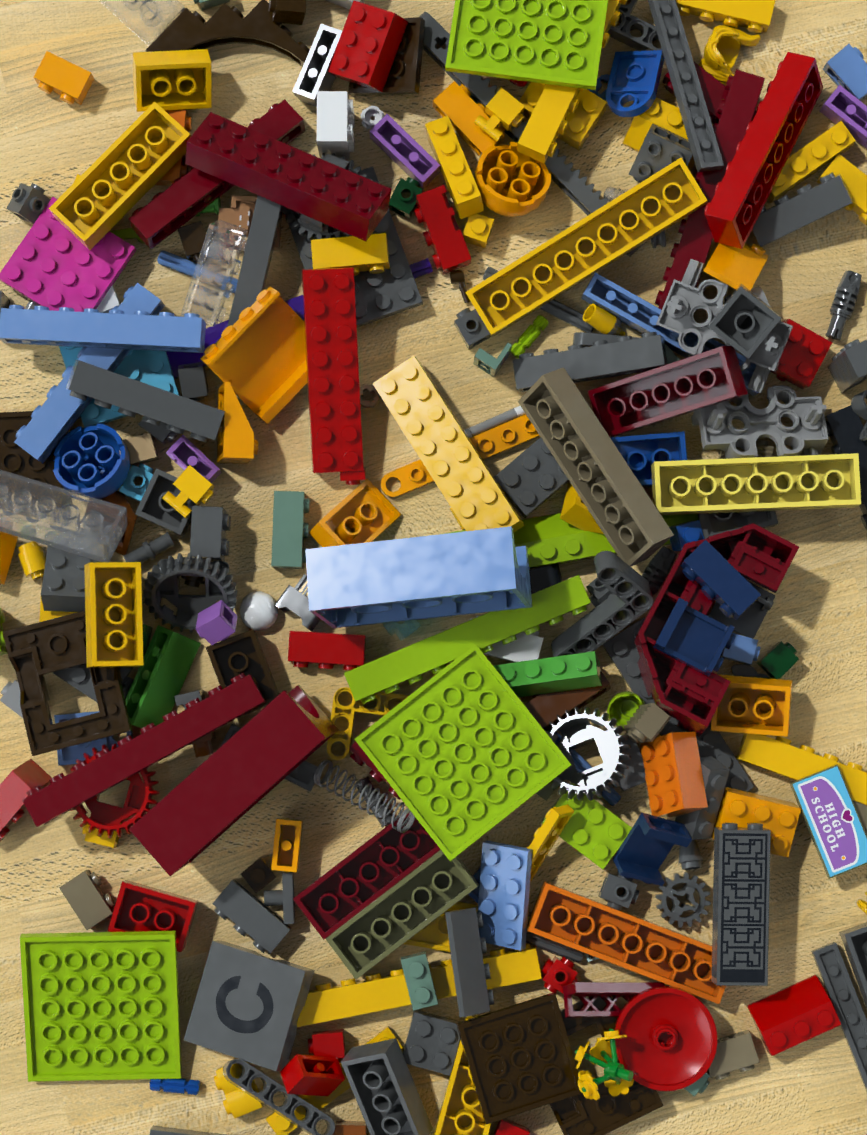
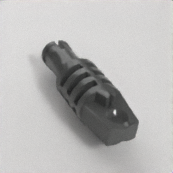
[825,270,862,340]
[641,546,677,595]

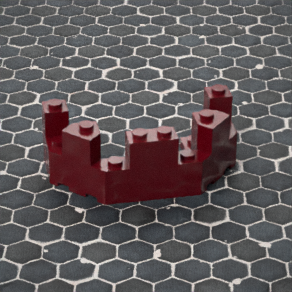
[635,523,799,737]

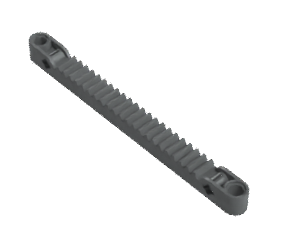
[419,12,647,257]

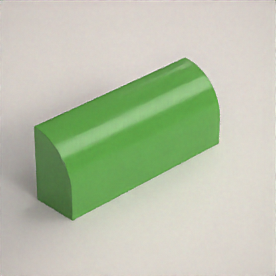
[125,625,201,728]

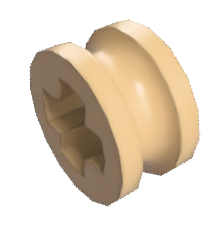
[360,384,380,408]

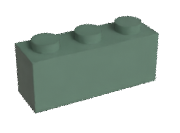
[271,491,310,569]

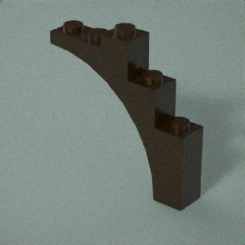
[146,0,310,67]

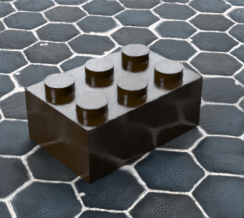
[206,629,279,717]

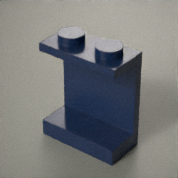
[613,812,692,886]

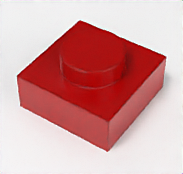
[340,467,366,485]

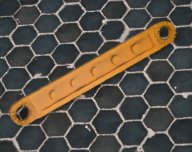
[381,414,540,498]

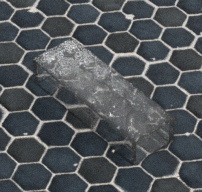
[0,470,127,562]

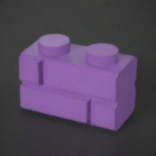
[166,435,221,483]

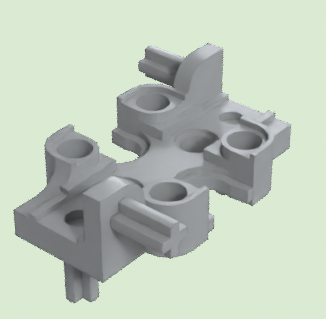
[656,259,793,393]
[691,385,829,459]

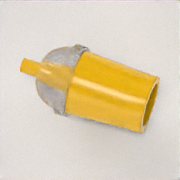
[583,304,625,336]

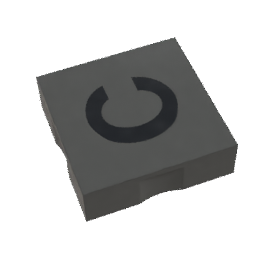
[184,941,315,1072]

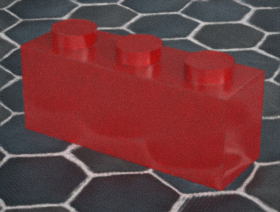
[288,631,366,670]

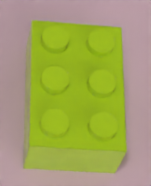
[540,782,632,869]

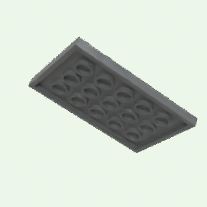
[283,166,423,328]

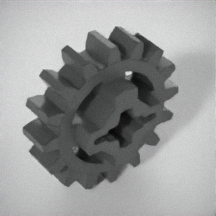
[655,872,711,928]

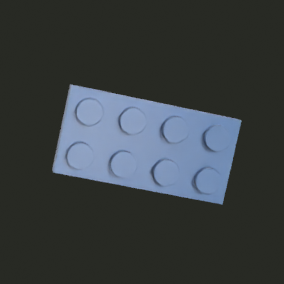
[478,840,533,951]

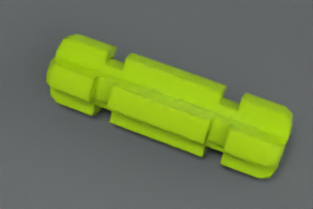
[510,315,549,358]

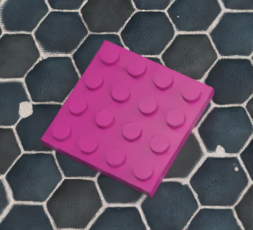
[0,197,136,312]

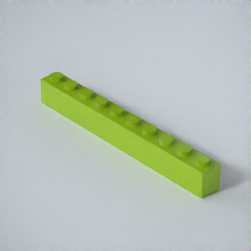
[344,575,591,704]

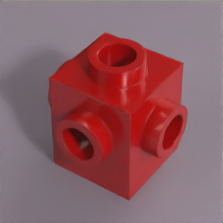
[541,956,578,994]

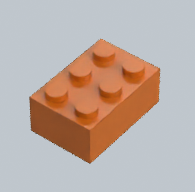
[640,732,708,818]

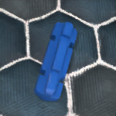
[150,1079,200,1095]

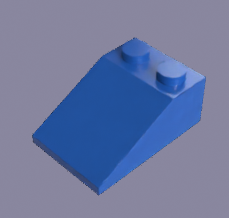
[611,431,687,487]

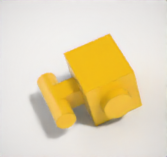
[474,87,525,142]
[162,465,215,518]

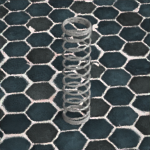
[314,759,415,833]

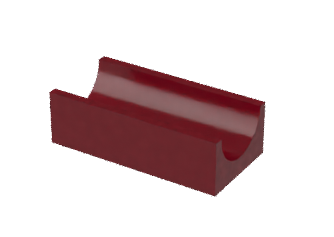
[129,685,339,876]

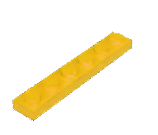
[265,1026,403,1135]

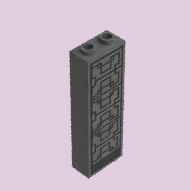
[712,823,771,986]

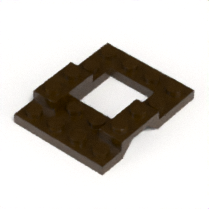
[3,611,132,756]
[550,997,664,1135]

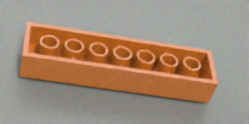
[527,881,726,1004]

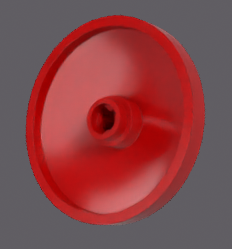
[614,986,718,1091]

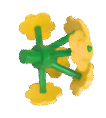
[574,1028,634,1100]

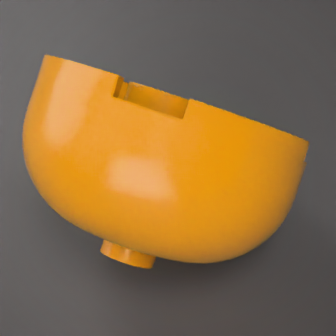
[474,142,551,217]

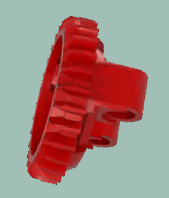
[70,744,160,838]

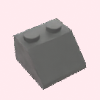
[708,284,781,359]

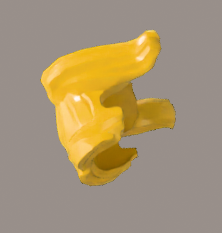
[698,25,761,85]

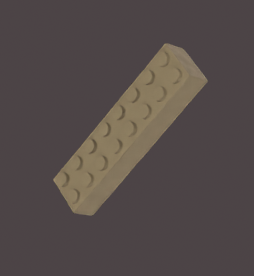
[518,367,674,567]

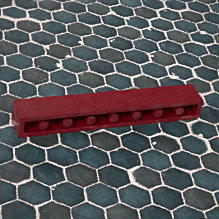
[129,99,306,249]

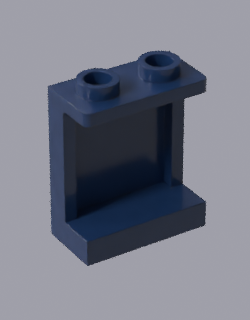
[653,598,736,676]

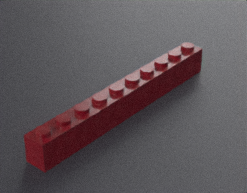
[655,69,765,310]
[22,673,266,827]

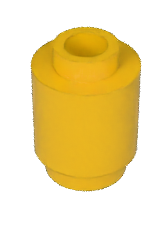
[18,541,46,580]

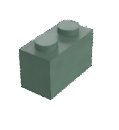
[401,951,438,1010]

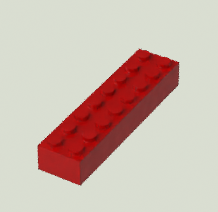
[704,52,823,249]
[302,267,364,473]

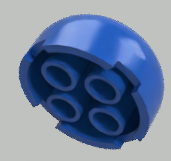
[53,423,131,500]

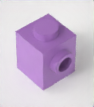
[196,600,238,645]

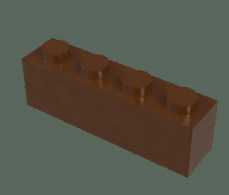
[522,671,611,730]

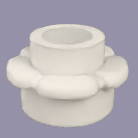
[361,106,385,129]

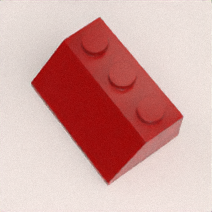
[747,975,842,1056]

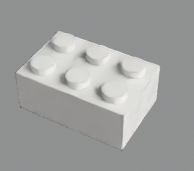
[317,91,355,160]

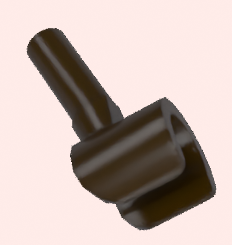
[450,270,471,303]

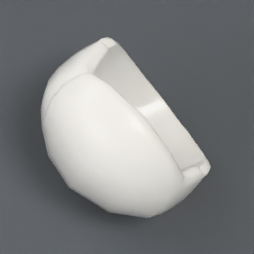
[240,591,278,631]

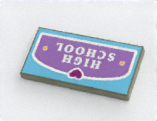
[790,764,867,879]

